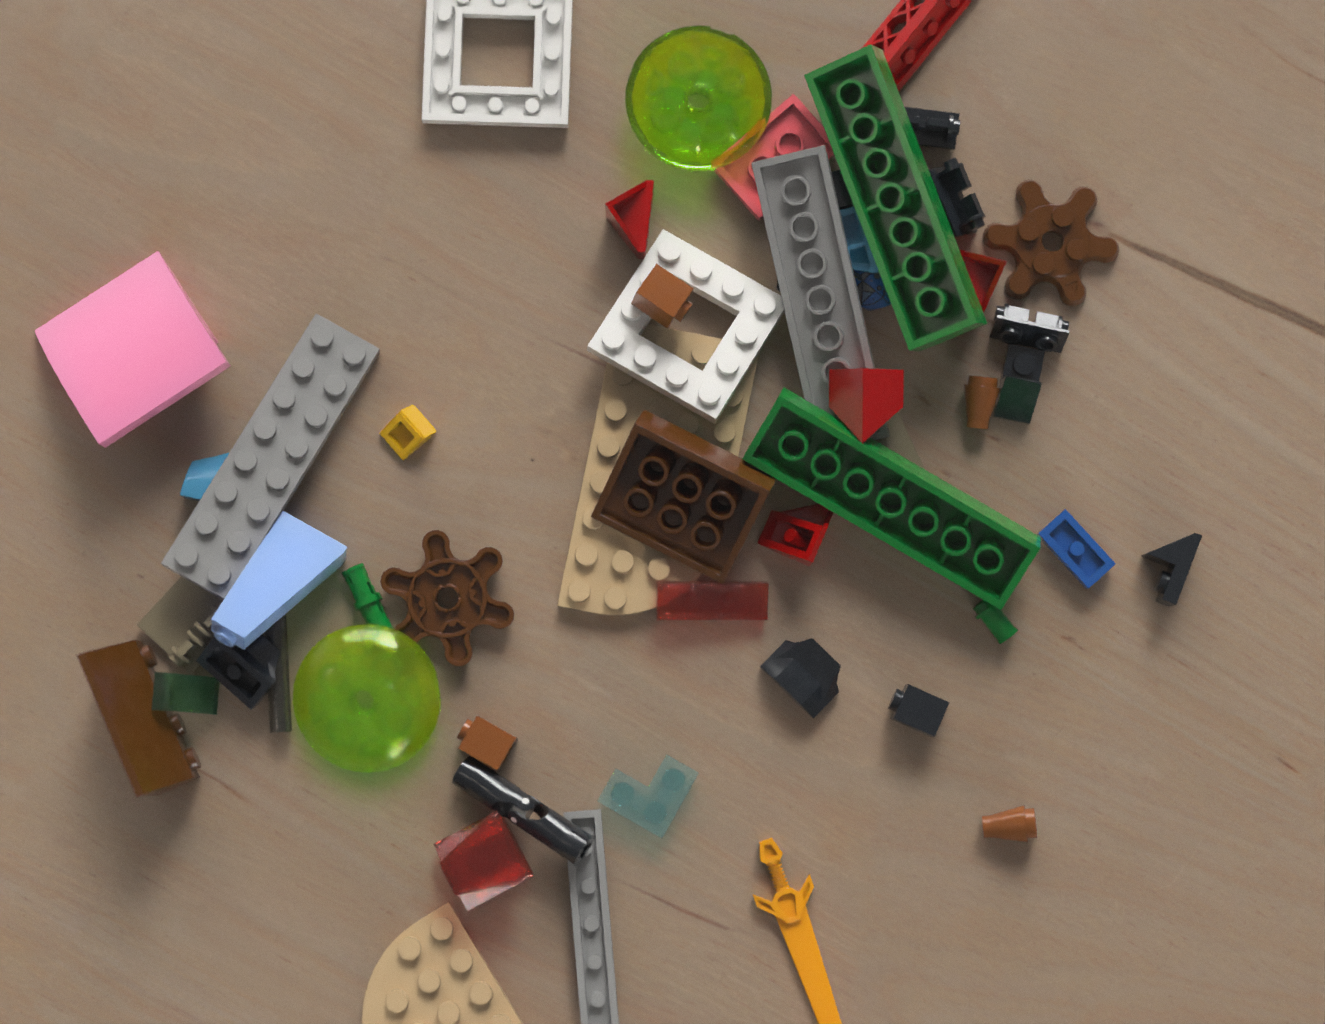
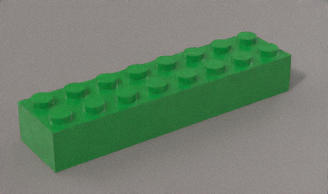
[804,44,988,351]
[742,387,1041,610]

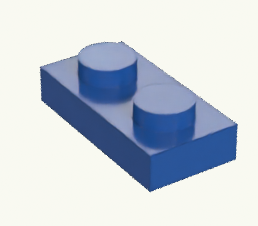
[1036,509,1116,589]

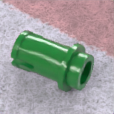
[973,600,1018,644]

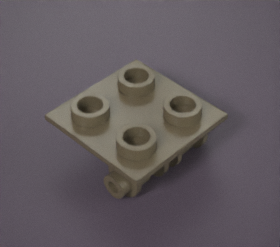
[137,577,222,675]

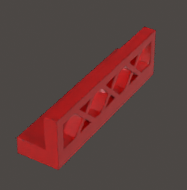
[861,0,972,92]

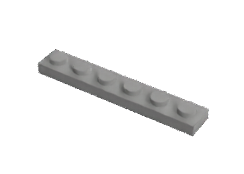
[563,809,619,1024]

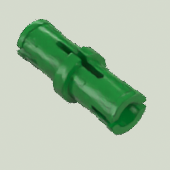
[342,563,394,640]

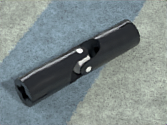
[452,756,594,865]

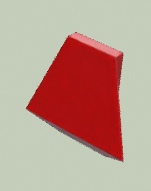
[605,180,654,259]
[959,249,1007,313]
[829,368,904,443]
[757,504,834,567]

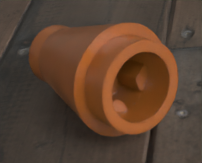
[964,375,1001,429]
[982,805,1037,842]

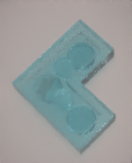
[597,755,699,838]

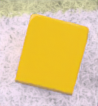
[379,405,436,460]

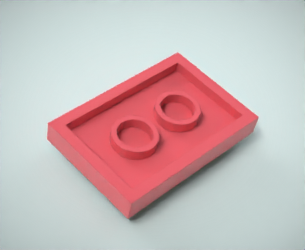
[711,93,835,221]

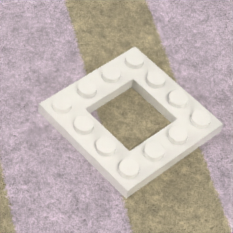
[422,0,573,128]
[587,229,785,424]

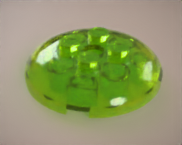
[625,26,772,171]
[293,624,441,773]

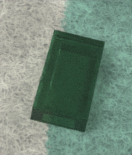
[152,672,220,715]

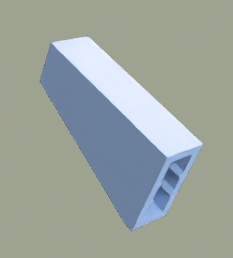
[211,511,347,650]

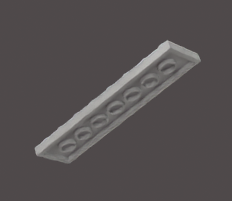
[751,145,890,440]
[161,313,380,600]

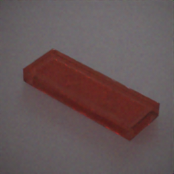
[655,581,769,620]

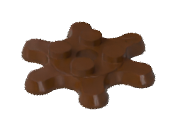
[983,180,1119,307]
[380,530,514,667]

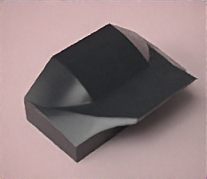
[196,634,281,710]
[760,638,841,719]

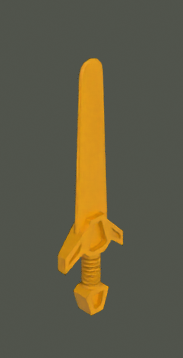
[752,837,842,1024]

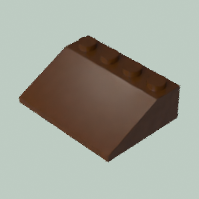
[591,410,776,584]
[77,640,201,797]

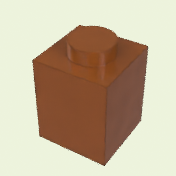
[631,263,693,329]
[457,716,518,771]

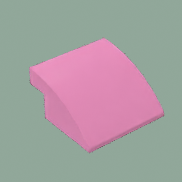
[35,251,231,448]

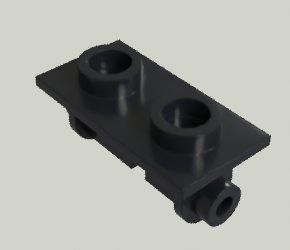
[905,107,960,150]
[928,158,986,237]
[989,304,1070,353]

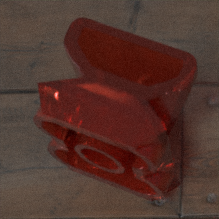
[434,811,534,911]

